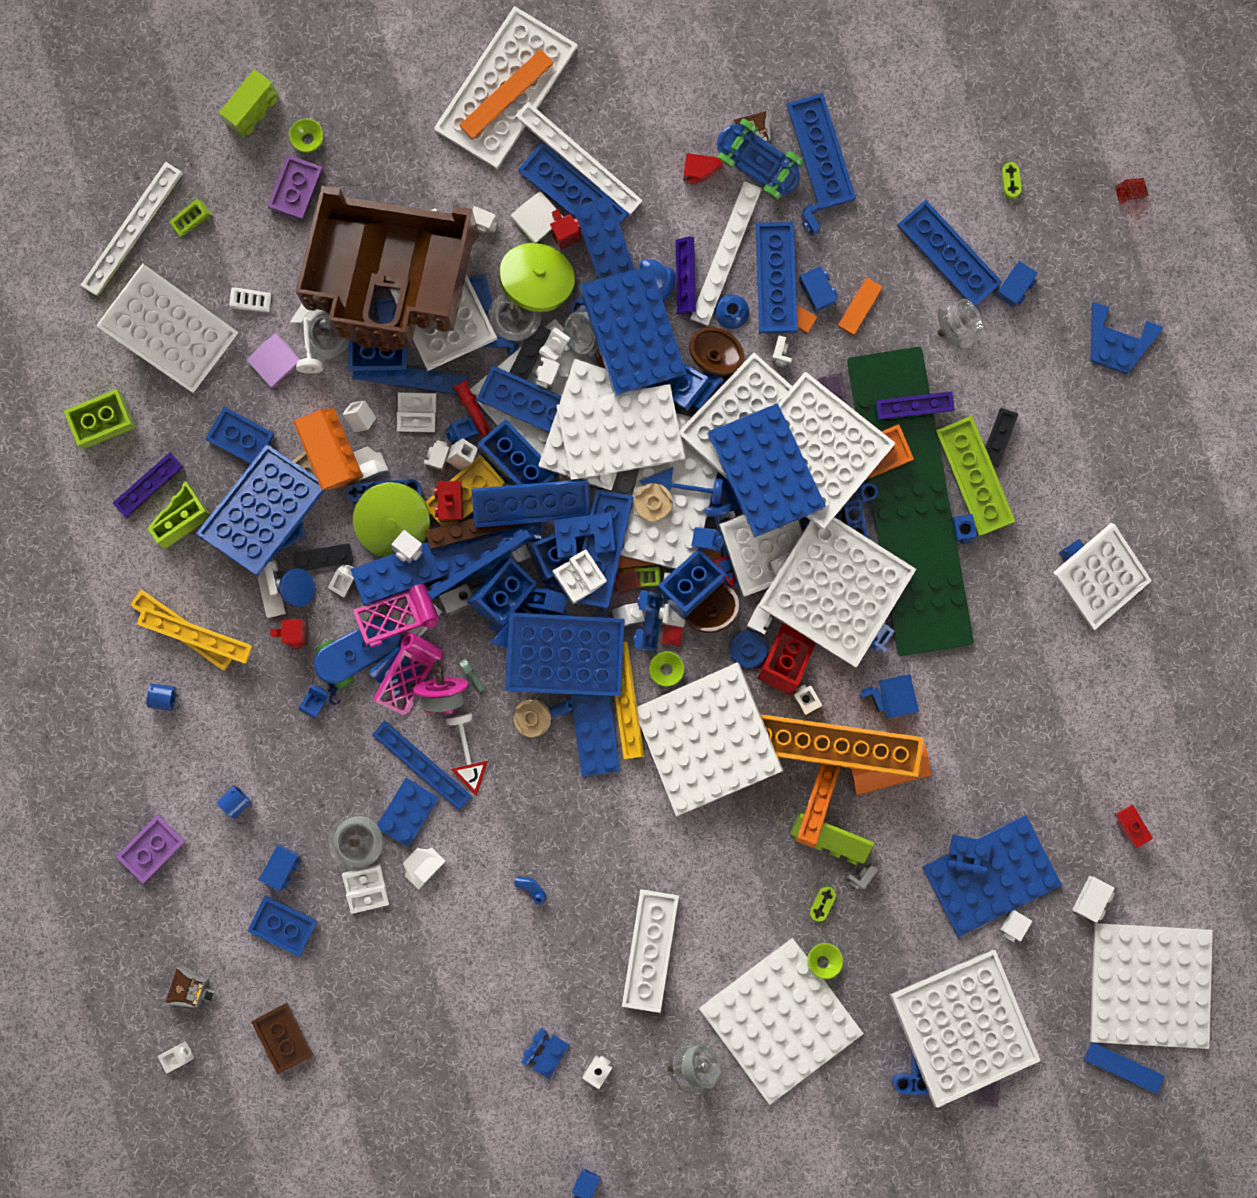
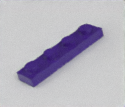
[675,236,696,315]
[875,391,955,420]
[113,452,184,518]

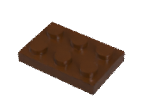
[251,1003,314,1075]

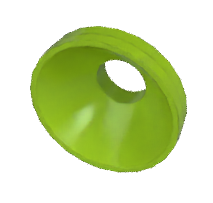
[289,118,324,153]
[649,651,684,687]
[807,943,843,979]

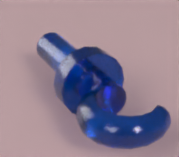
[328,683,341,705]

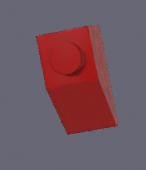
[683,153,723,185]

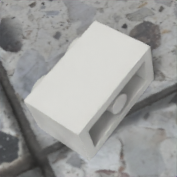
[1072,876,1114,923]

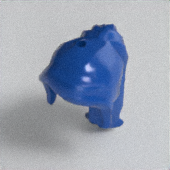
[639,259,676,302]

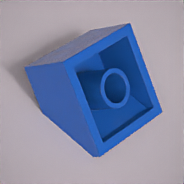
[527,534,570,583]

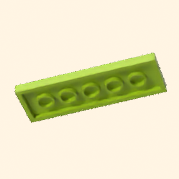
[936,416,1016,536]

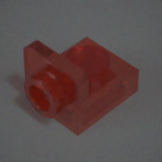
[1115,178,1149,204]
[614,568,642,595]

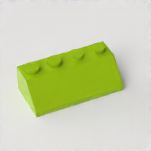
[790,813,875,866]

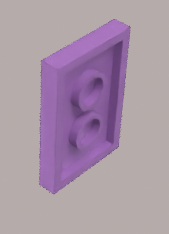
[267,154,323,221]
[116,814,186,884]

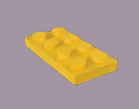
[426,454,506,526]

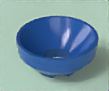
[715,295,749,329]

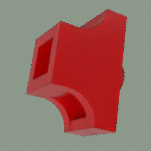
[1115,804,1153,848]

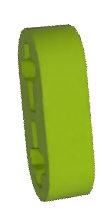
[1001,162,1021,199]
[809,886,836,922]

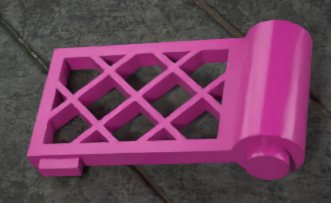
[353,584,439,648]
[373,632,443,716]

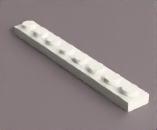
[516,102,642,216]
[81,162,183,297]
[690,181,762,327]

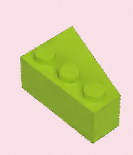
[147,481,211,549]

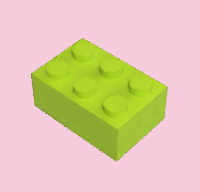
[218,69,278,138]
[64,389,137,450]

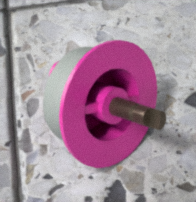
[414,660,468,714]

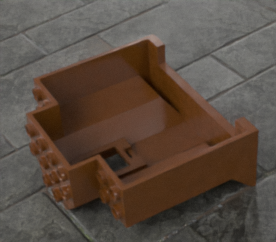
[296,186,479,351]

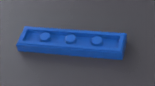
[1084,1042,1165,1094]

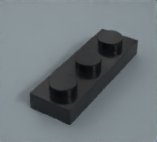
[509,322,551,380]
[985,408,1019,468]
[292,543,353,571]

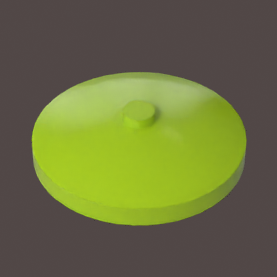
[499,243,575,312]
[353,482,430,557]

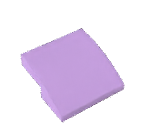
[247,333,301,388]

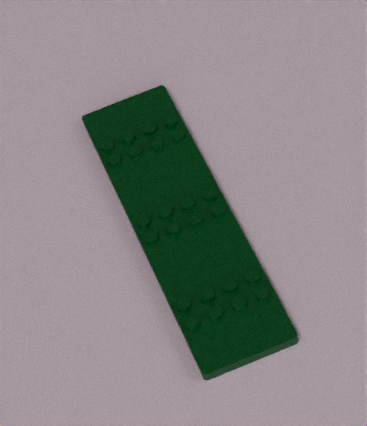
[847,347,974,656]

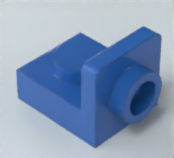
[446,417,479,445]

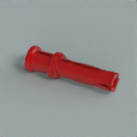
[452,380,491,437]

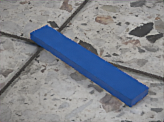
[372,720,472,810]

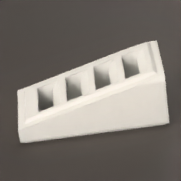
[229,288,272,312]

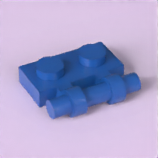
[947,834,992,875]
[521,1028,570,1079]

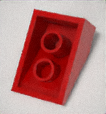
[756,623,816,695]

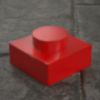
[661,624,683,647]

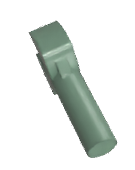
[459,658,485,692]

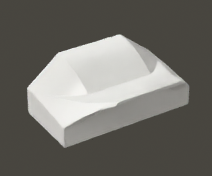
[353,446,389,484]
[403,848,446,890]

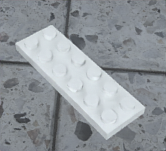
[622,889,679,1013]

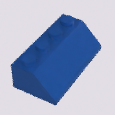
[477,419,558,485]

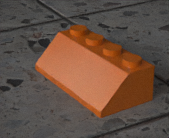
[293,408,363,490]
[849,742,931,795]

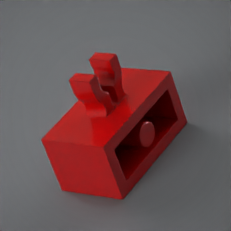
[550,209,582,250]
[434,481,463,522]
[270,619,308,649]

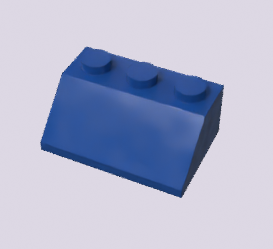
[348,340,408,371]
[658,548,726,619]
[467,557,537,626]

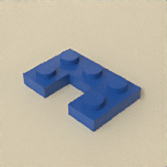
[554,512,616,559]
[633,590,662,653]

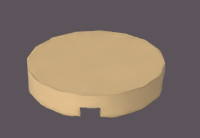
[634,483,672,522]
[513,699,551,738]

